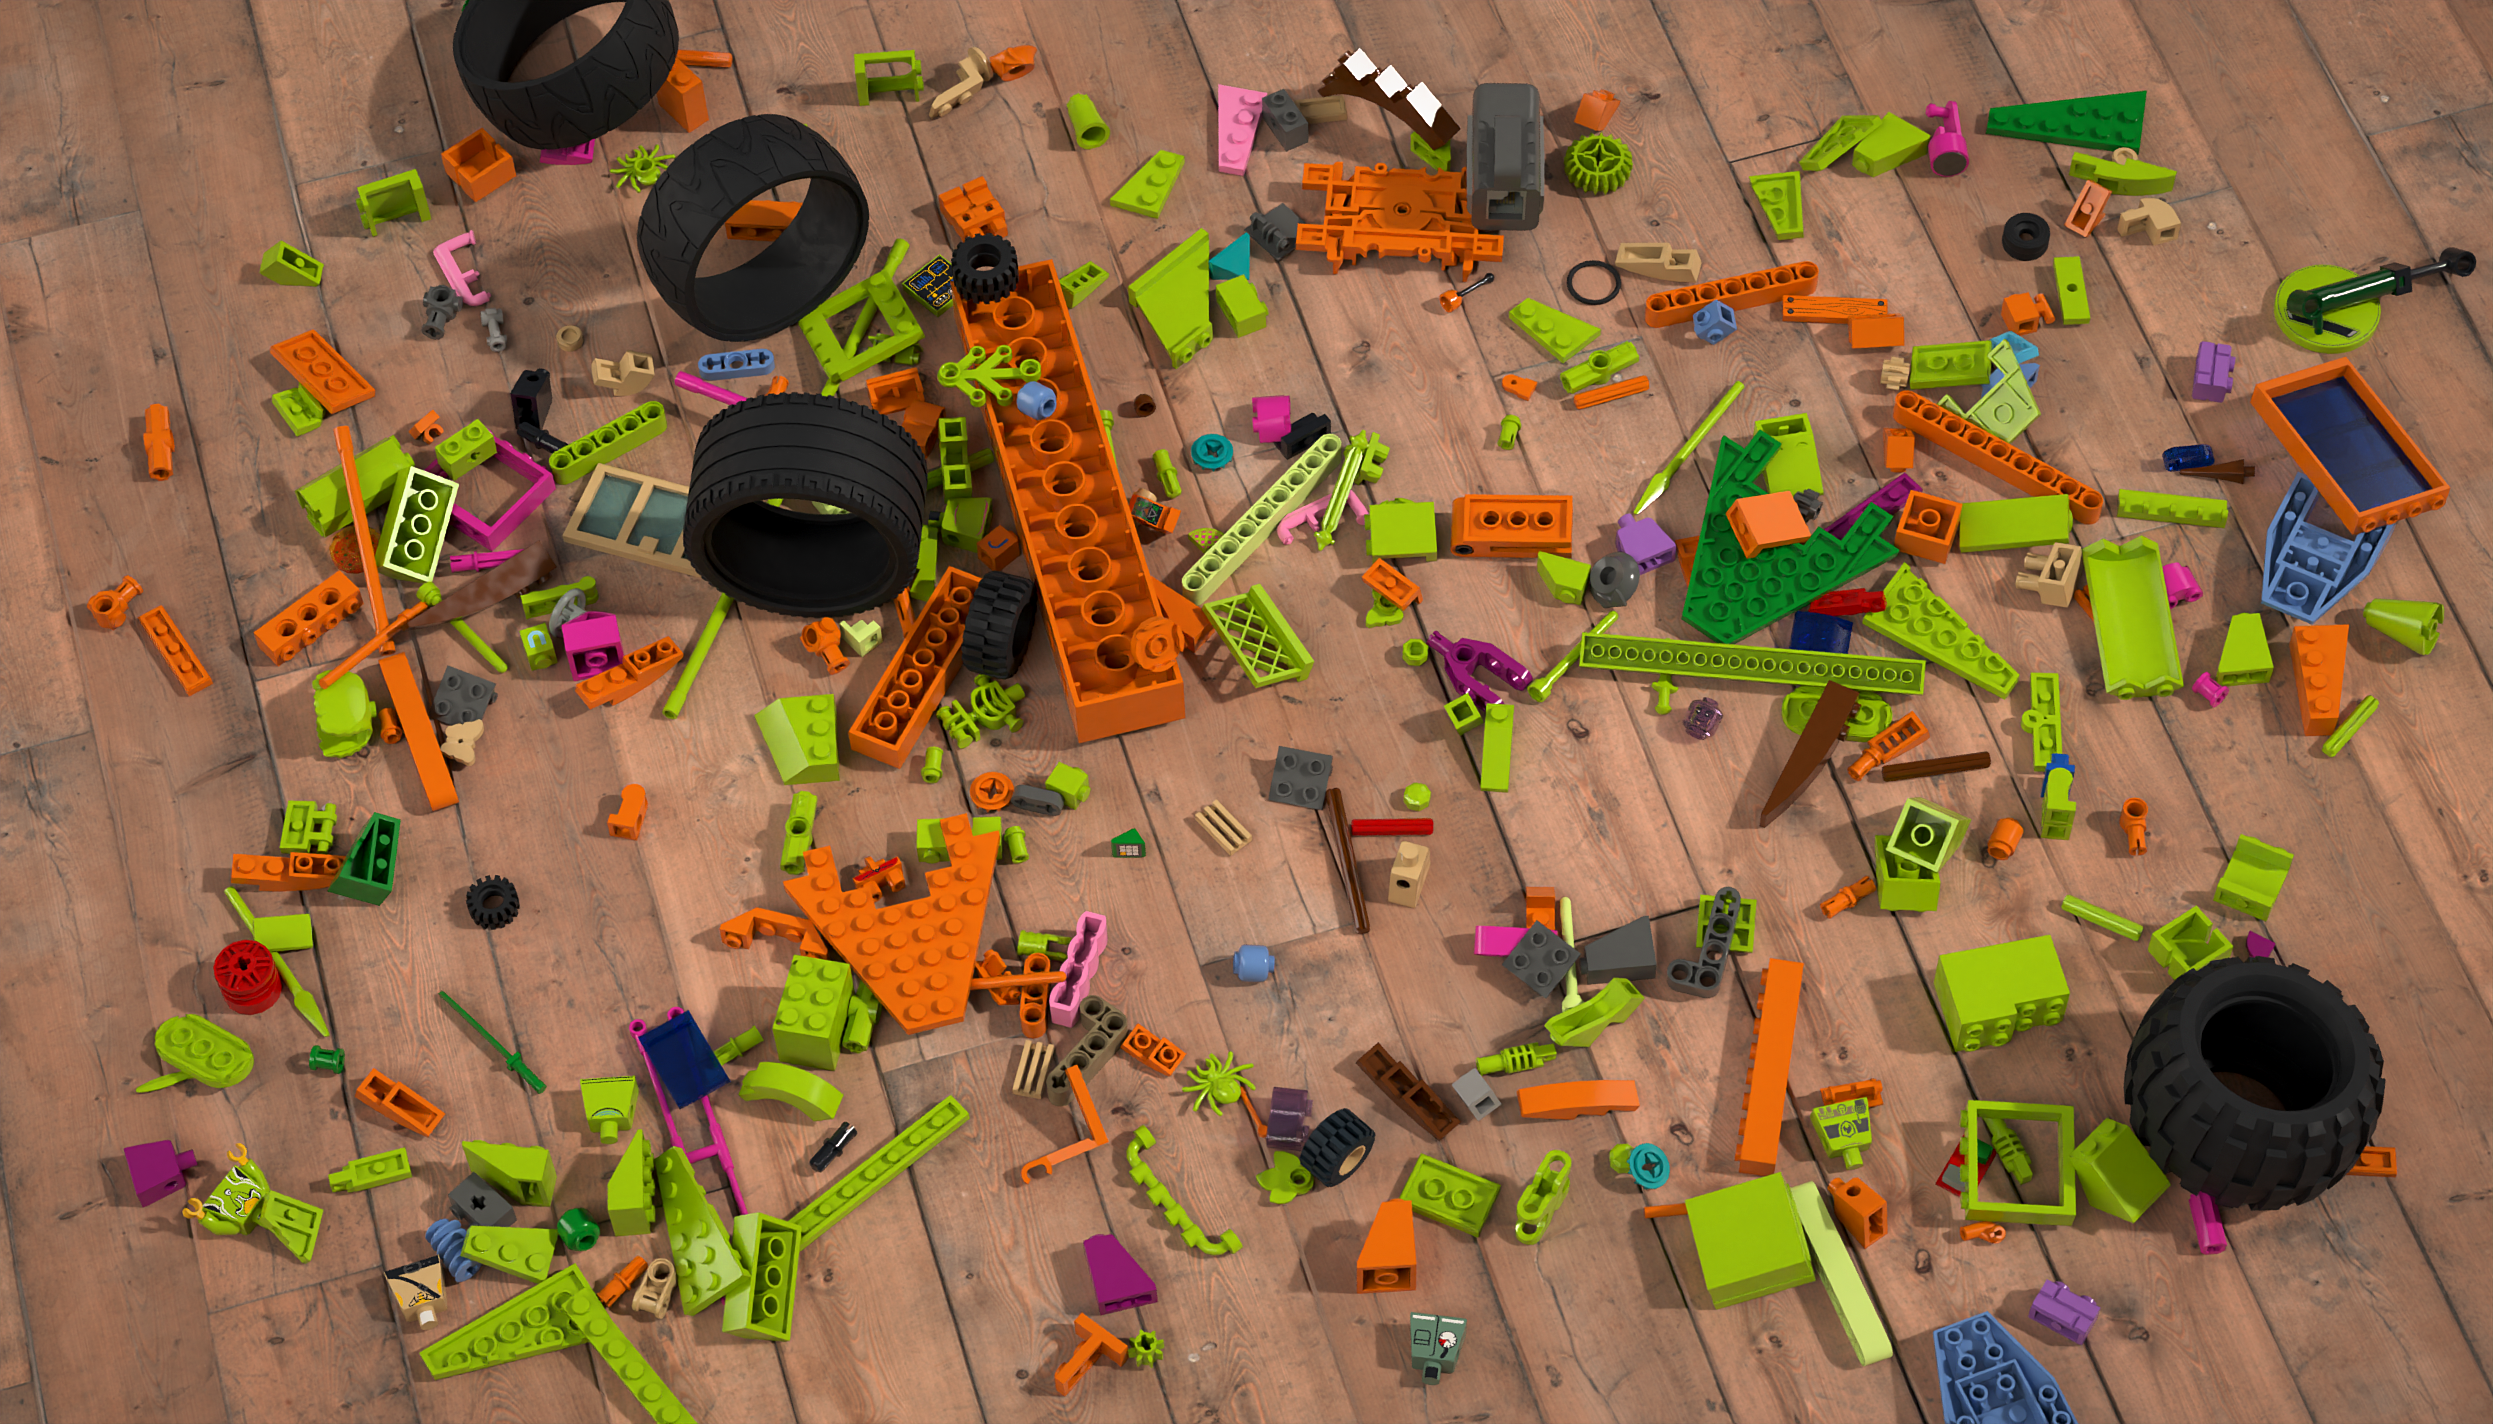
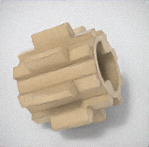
[1880,357,1910,390]

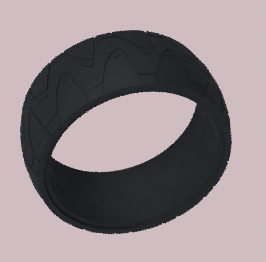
[453,0,679,150]
[637,114,869,342]

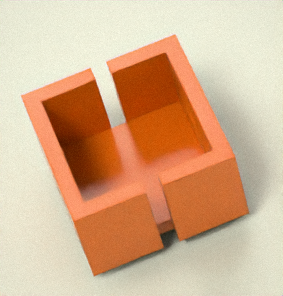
[441,128,516,203]

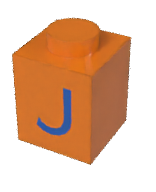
[976,525,1020,571]

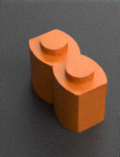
[898,399,946,458]

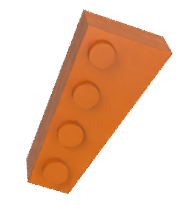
[2289,624,2349,736]

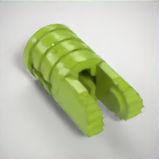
[1017,930,1072,962]

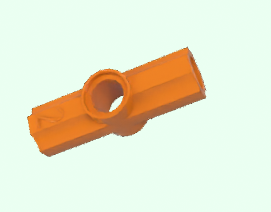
[143,404,175,481]

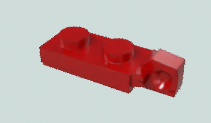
[1808,588,1887,618]

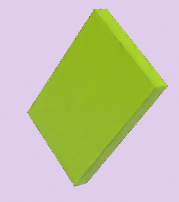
[1909,340,1992,389]
[1399,1153,1501,1238]

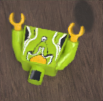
[182,1143,270,1235]

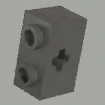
[1262,89,1308,152]
[448,1172,517,1227]

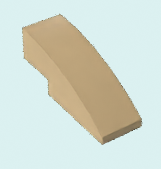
[1615,243,1702,283]

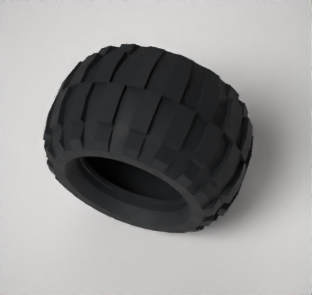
[2124,956,2386,1211]

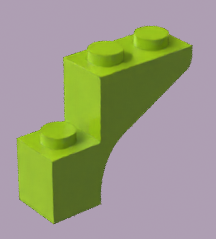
[1544,978,1645,1047]

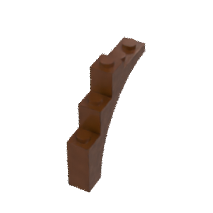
[1317,48,1461,151]

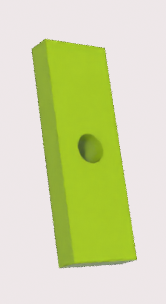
[2053,256,2091,325]

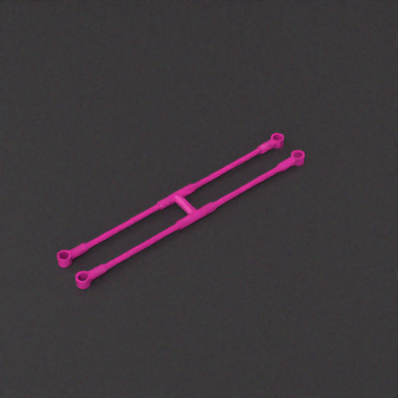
[629,1007,748,1306]

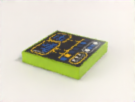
[902,254,953,317]

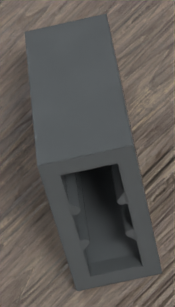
[1579,916,1657,985]

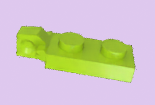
[328,1147,412,1193]

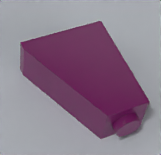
[1083,1234,1158,1316]

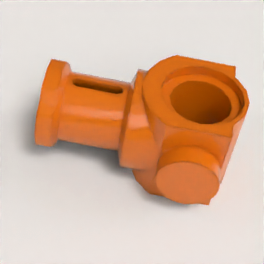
[87,575,143,631]
[800,617,850,675]

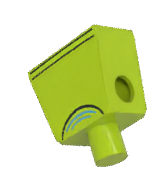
[580,1076,639,1144]

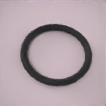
[1567,260,1621,305]

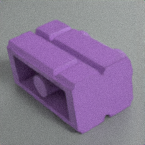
[2192,341,2236,403]
[2028,1279,2101,1346]

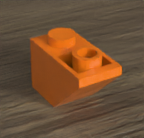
[1574,89,1621,131]

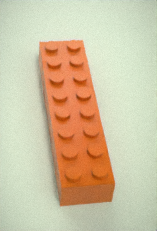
[848,566,982,769]

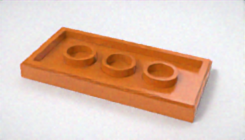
[270,329,375,414]

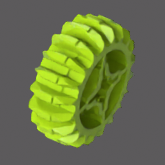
[1564,131,1633,195]

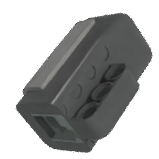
[1466,83,1544,231]

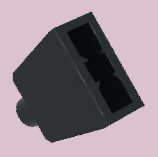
[511,368,552,430]

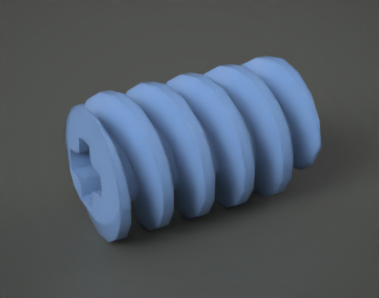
[425,1219,483,1282]

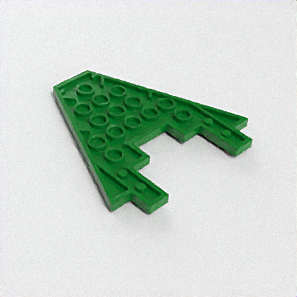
[1681,430,1899,645]

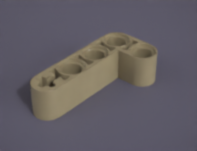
[1046,995,1128,1107]

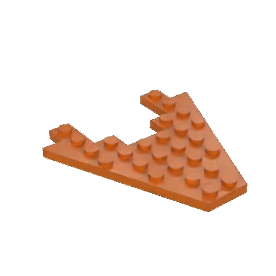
[783,813,1000,1035]

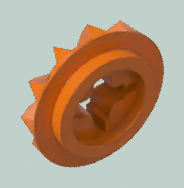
[970,772,1014,813]

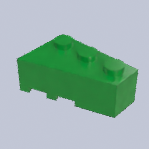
[327,812,401,906]

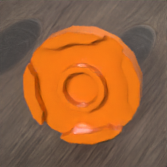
[1131,616,1184,672]

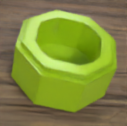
[1402,639,1428,666]
[1403,782,1431,811]
[1609,1144,1634,1173]

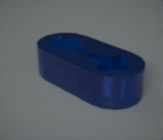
[2162,444,2215,472]

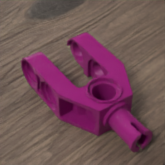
[1426,631,1533,713]

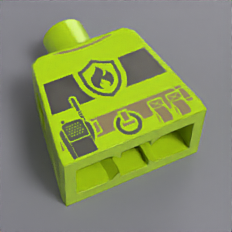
[1810,1097,1872,1170]

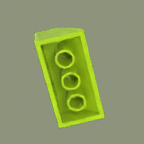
[375,466,459,583]
[722,1212,802,1342]

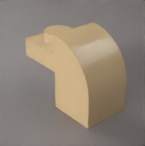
[2117,198,2181,246]
[591,350,655,396]

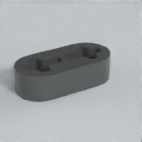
[1011,785,1065,816]

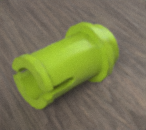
[1497,415,1522,450]
[921,746,943,783]
[1004,826,1029,864]

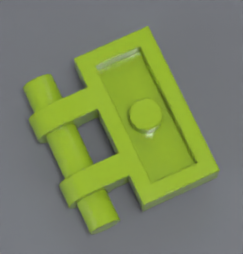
[279,800,337,855]

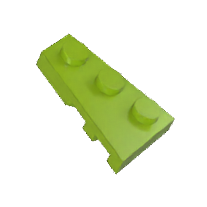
[1110,150,1185,219]
[1748,171,1804,240]

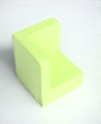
[839,620,883,657]

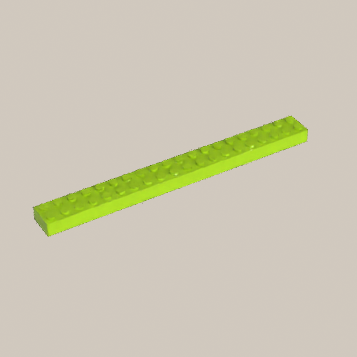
[1579,632,1926,696]

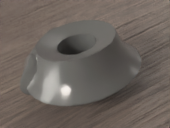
[1590,552,1640,608]

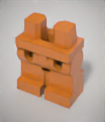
[938,176,1008,243]

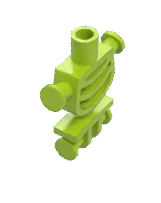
[936,674,1025,749]

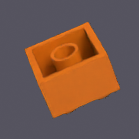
[1894,490,1963,564]

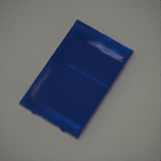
[638,1010,730,1110]

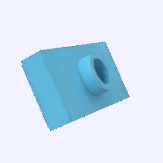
[1990,331,2039,363]

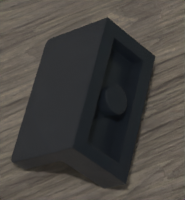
[1273,413,1331,460]

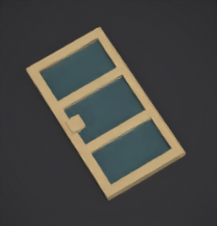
[563,463,701,578]

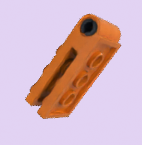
[1450,494,1573,558]

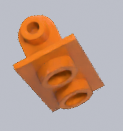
[975,949,1021,1005]
[1820,1078,1884,1108]

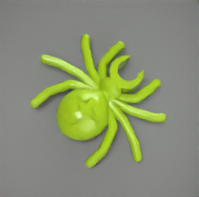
[610,144,675,193]
[1182,1051,1256,1116]

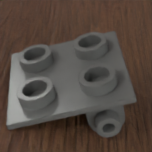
[1244,203,1306,261]
[428,665,498,725]
[1268,746,1333,810]
[1502,920,1581,999]

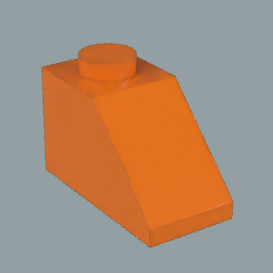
[1883,428,1915,473]

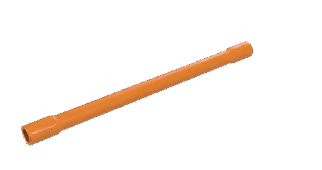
[333,426,396,656]

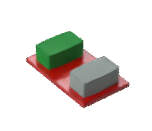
[1935,1135,1997,1197]

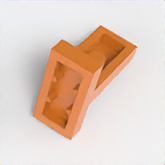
[1054,1313,1129,1396]

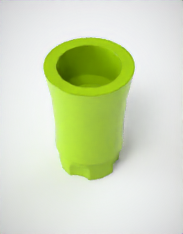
[1066,93,1110,149]

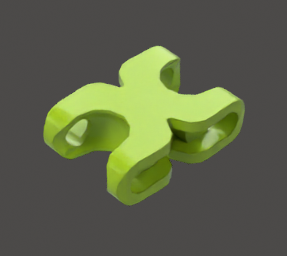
[1515,1150,1572,1245]

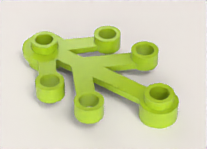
[937,345,1042,407]

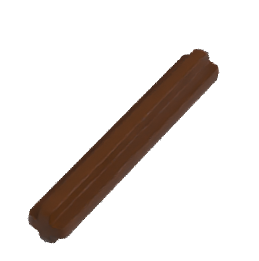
[1882,751,1991,782]

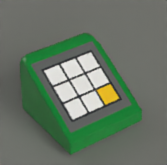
[1111,828,1146,858]

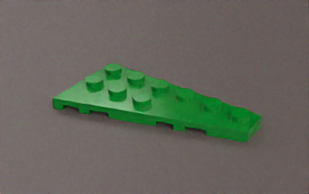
[1986,90,2147,155]

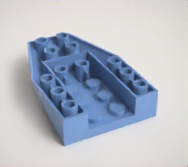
[1933,1311,2078,1424]

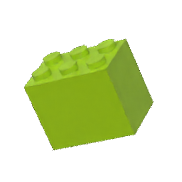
[772,955,855,1071]

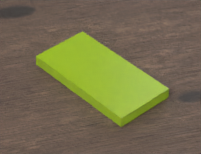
[1960,494,2069,553]

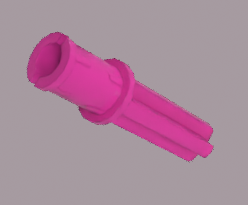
[450,549,524,573]

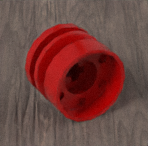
[213,940,282,1015]

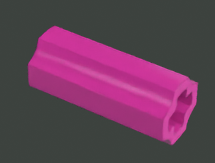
[2189,1191,2227,1255]

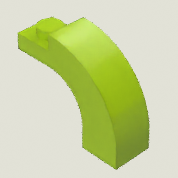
[738,1062,844,1121]

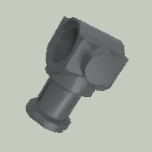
[421,285,463,340]

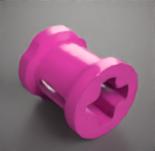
[2192,672,2229,708]

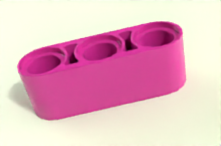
[1474,926,1558,957]

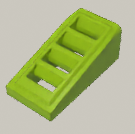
[1059,261,1109,309]

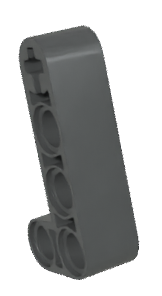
[1667,887,1741,998]

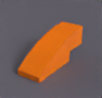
[355,1068,446,1137]

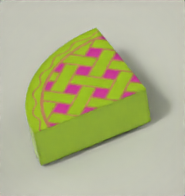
[1188,528,1224,554]

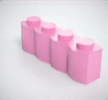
[1049,911,1108,1028]

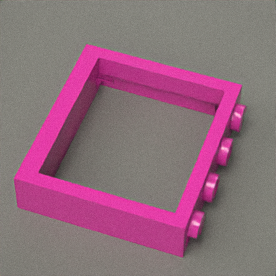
[424,429,556,552]

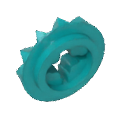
[1191,434,1233,472]
[1626,1143,1670,1190]

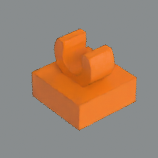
[409,409,444,445]

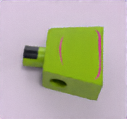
[928,497,993,553]

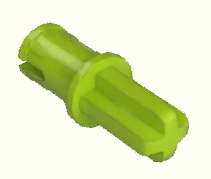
[1152,449,1181,499]
[708,1025,764,1068]

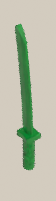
[438,991,547,1094]

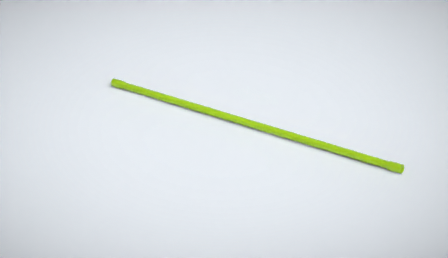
[662,238,909,719]

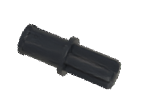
[516,422,568,454]
[809,1122,857,1173]

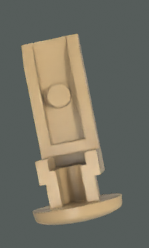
[929,47,993,119]

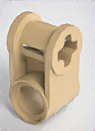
[632,1258,678,1319]

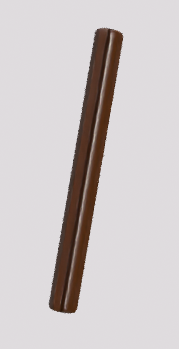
[1326,788,1370,935]

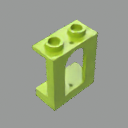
[854,50,924,106]

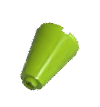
[2363,598,2445,656]

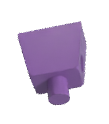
[1615,514,1676,575]

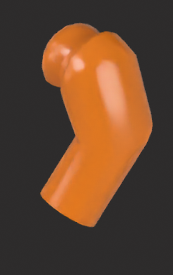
[1960,1221,2006,1244]

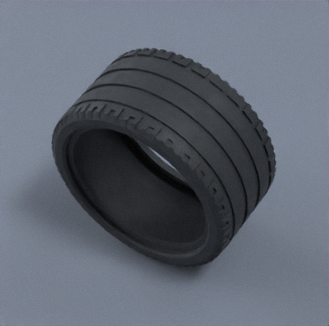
[683,392,928,618]

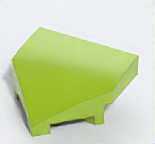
[272,382,327,436]

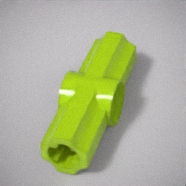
[1560,341,1639,394]
[780,791,818,875]
[842,979,882,1053]

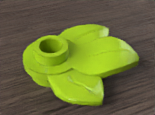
[1256,1151,1314,1204]

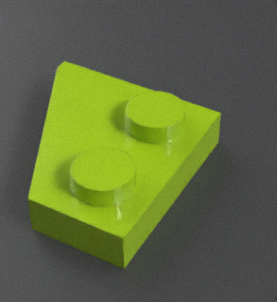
[259,1190,323,1264]

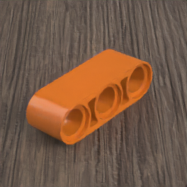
[1020,953,1051,1039]

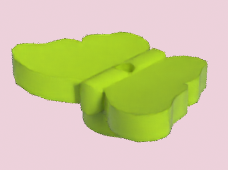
[1365,589,1403,628]

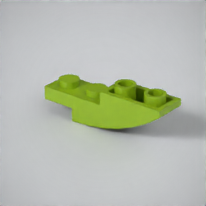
[2069,152,2177,196]

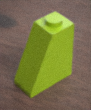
[1852,112,1931,177]
[2215,613,2274,687]

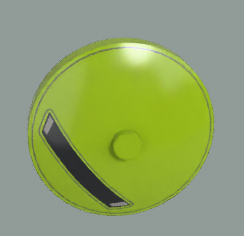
[2274,265,2381,354]

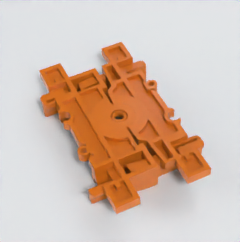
[1296,162,1504,282]

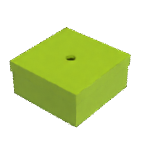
[1685,1172,1816,1310]

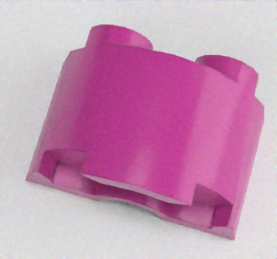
[1252,395,1291,443]
[2162,562,2203,609]

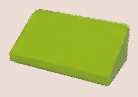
[252,914,313,952]

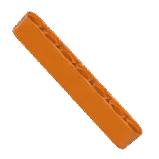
[1645,261,1819,328]
[378,652,459,811]

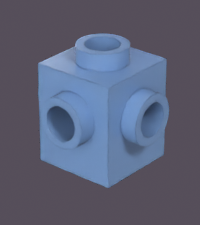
[1693,300,1737,345]

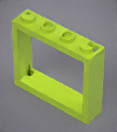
[1959,1100,2076,1226]

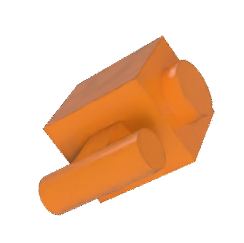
[2001,292,2055,336]

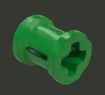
[309,1045,345,1074]

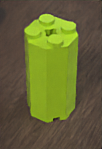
[295,435,415,537]

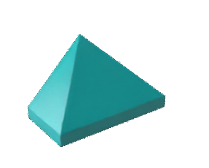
[1209,233,1250,280]

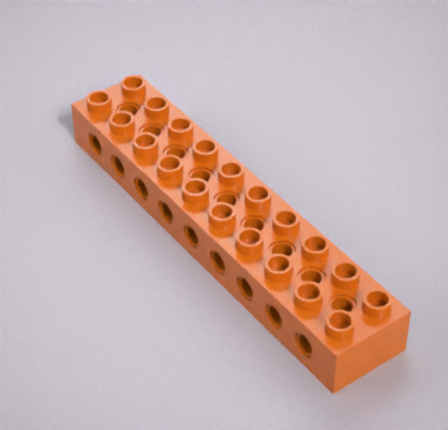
[950,259,1185,743]

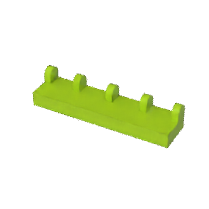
[2117,489,2228,528]

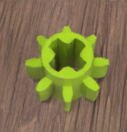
[1128,1329,1164,1368]

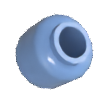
[1017,381,1057,420]
[1233,945,1275,982]

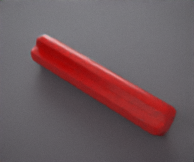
[1351,818,1434,836]

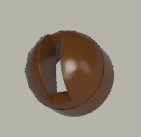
[1134,394,1156,417]

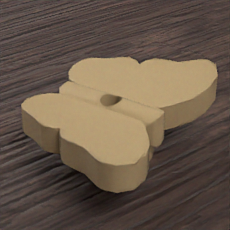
[440,719,484,766]

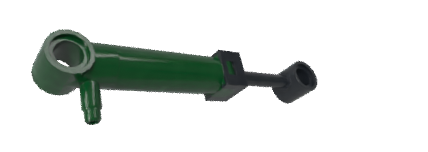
[2287,247,2476,335]

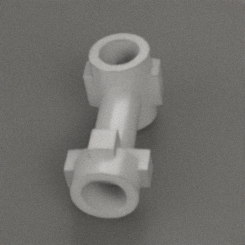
[480,308,507,352]

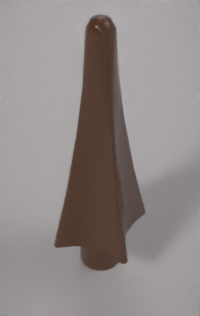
[2180,459,2255,484]

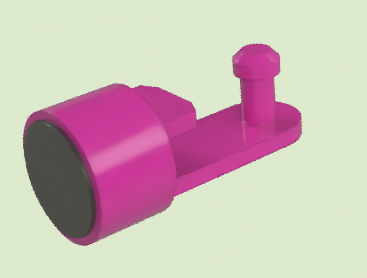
[1925,101,1969,177]

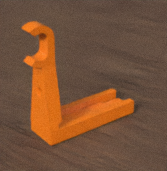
[1021,1065,1109,1184]

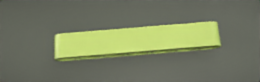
[1791,1181,1893,1367]

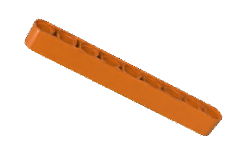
[1893,390,2103,525]

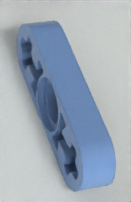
[698,349,775,381]

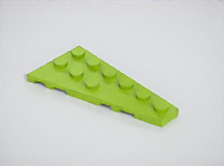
[1862,562,2020,700]
[654,1146,752,1316]
[419,1263,612,1380]

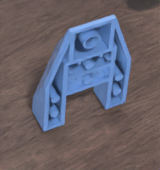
[2261,472,2396,625]

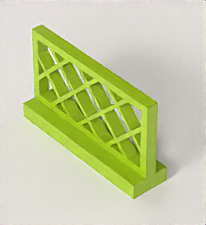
[1202,584,1315,688]

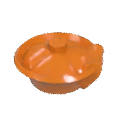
[990,45,1037,81]

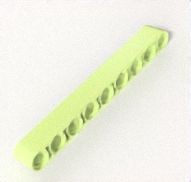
[1182,434,1342,606]

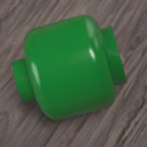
[557,1208,600,1251]

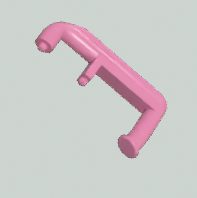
[434,230,491,306]
[1277,490,1368,545]

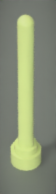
[1560,897,1584,1012]

